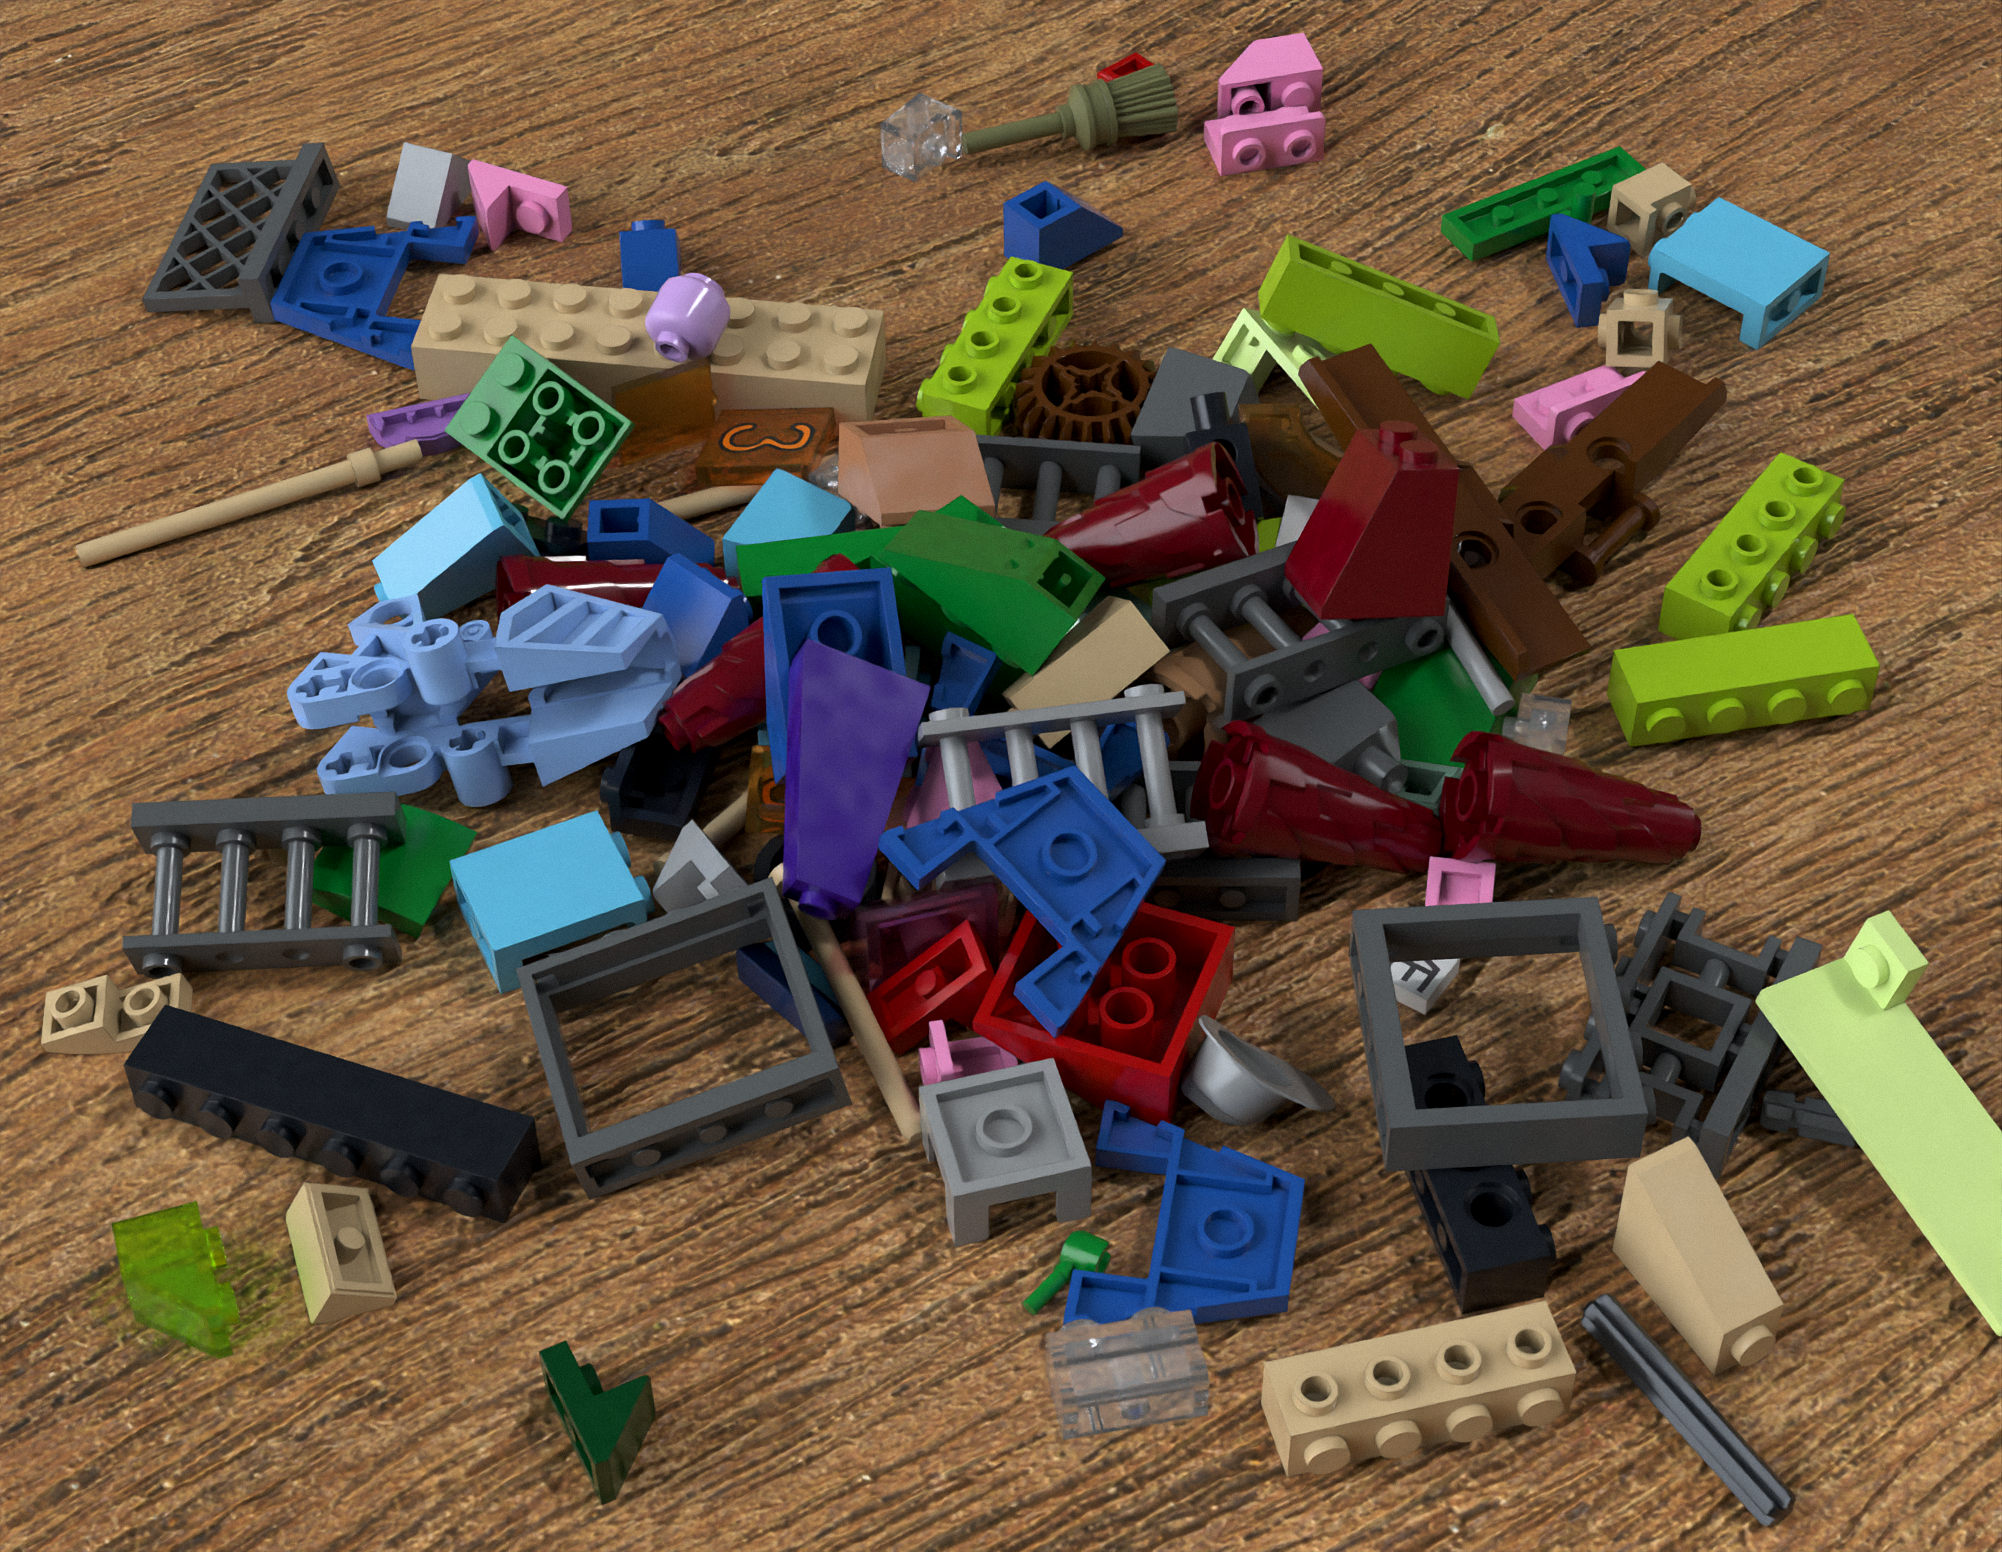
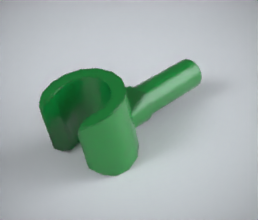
[1023,1231,1111,1315]

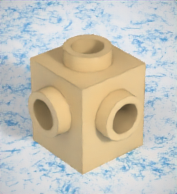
[1598,289,1683,374]

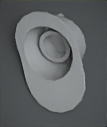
[1180,1015,1336,1125]

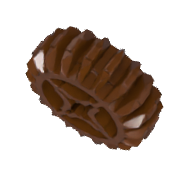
[1013,339,1157,445]

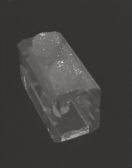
[1045,1307,1209,1440]

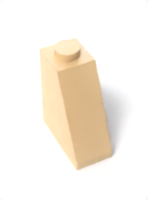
[1001,596,1170,749]
[1612,1136,1784,1376]

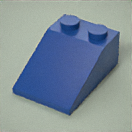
[762,567,918,785]

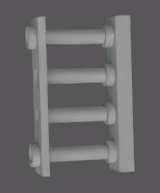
[914,684,1209,892]

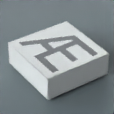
[1390,959,1460,1015]

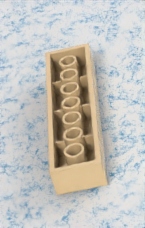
[411,274,886,435]

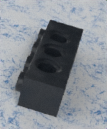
[1405,1035,1556,1315]

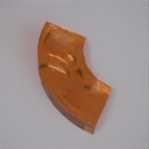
[1237,404,1342,501]

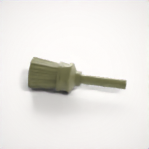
[961,63,1178,155]

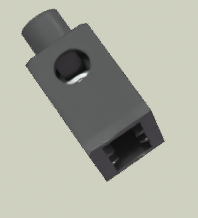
[1130,347,1282,471]
[1252,679,1408,795]

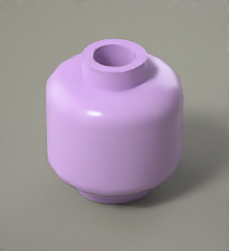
[645,272,730,362]

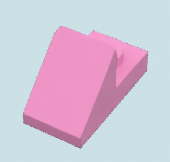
[467,159,572,251]

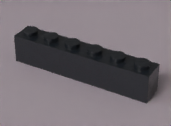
[124,1004,541,1223]

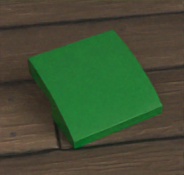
[312,803,478,939]

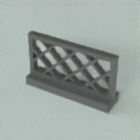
[142,143,340,323]

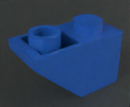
[1003,181,1123,269]
[619,220,681,292]
[587,498,715,567]

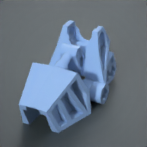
[287,584,682,807]

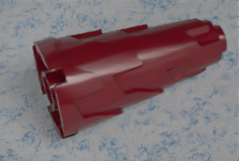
[1042,442,1259,589]
[658,553,906,753]
[495,554,739,625]
[1190,720,1446,875]
[1439,731,1702,865]

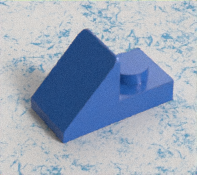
[1546,214,1631,328]

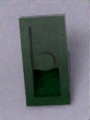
[539,1340,655,1505]

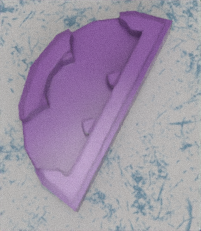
[366,393,470,456]

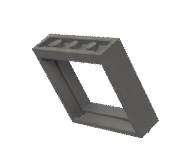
[516,877,852,1200]
[1349,897,1656,1172]

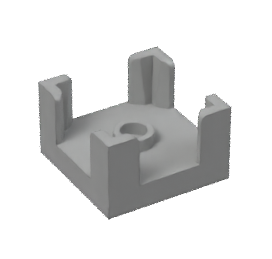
[919,1058,1092,1247]

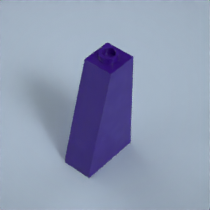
[782,639,931,920]

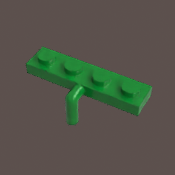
[1441,146,1647,262]

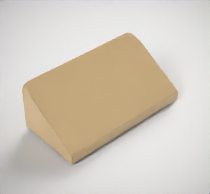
[286,1182,397,1324]

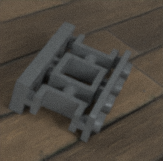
[1558,892,1823,1180]

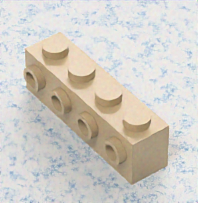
[1261,1300,1576,1477]

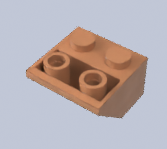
[838,415,995,528]

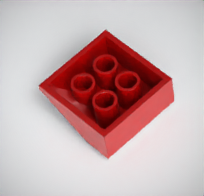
[973,902,1235,1126]

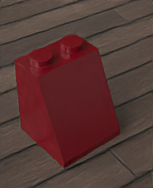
[1284,420,1460,620]

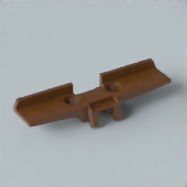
[1298,343,1592,682]
[1469,361,1727,584]

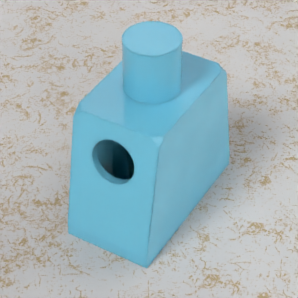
[722,468,856,585]

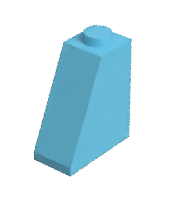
[372,473,540,621]

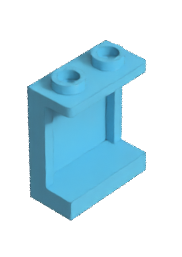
[1648,197,1830,350]
[449,810,655,994]

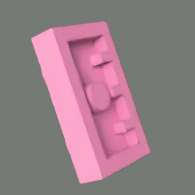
[1204,105,1326,176]
[1512,364,1646,450]

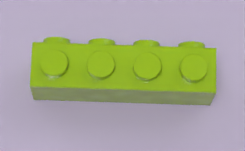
[1258,234,1500,400]
[916,256,1073,436]
[1658,452,1846,640]
[1607,614,1880,747]

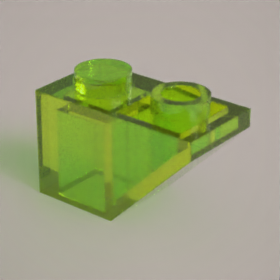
[111,1201,241,1359]

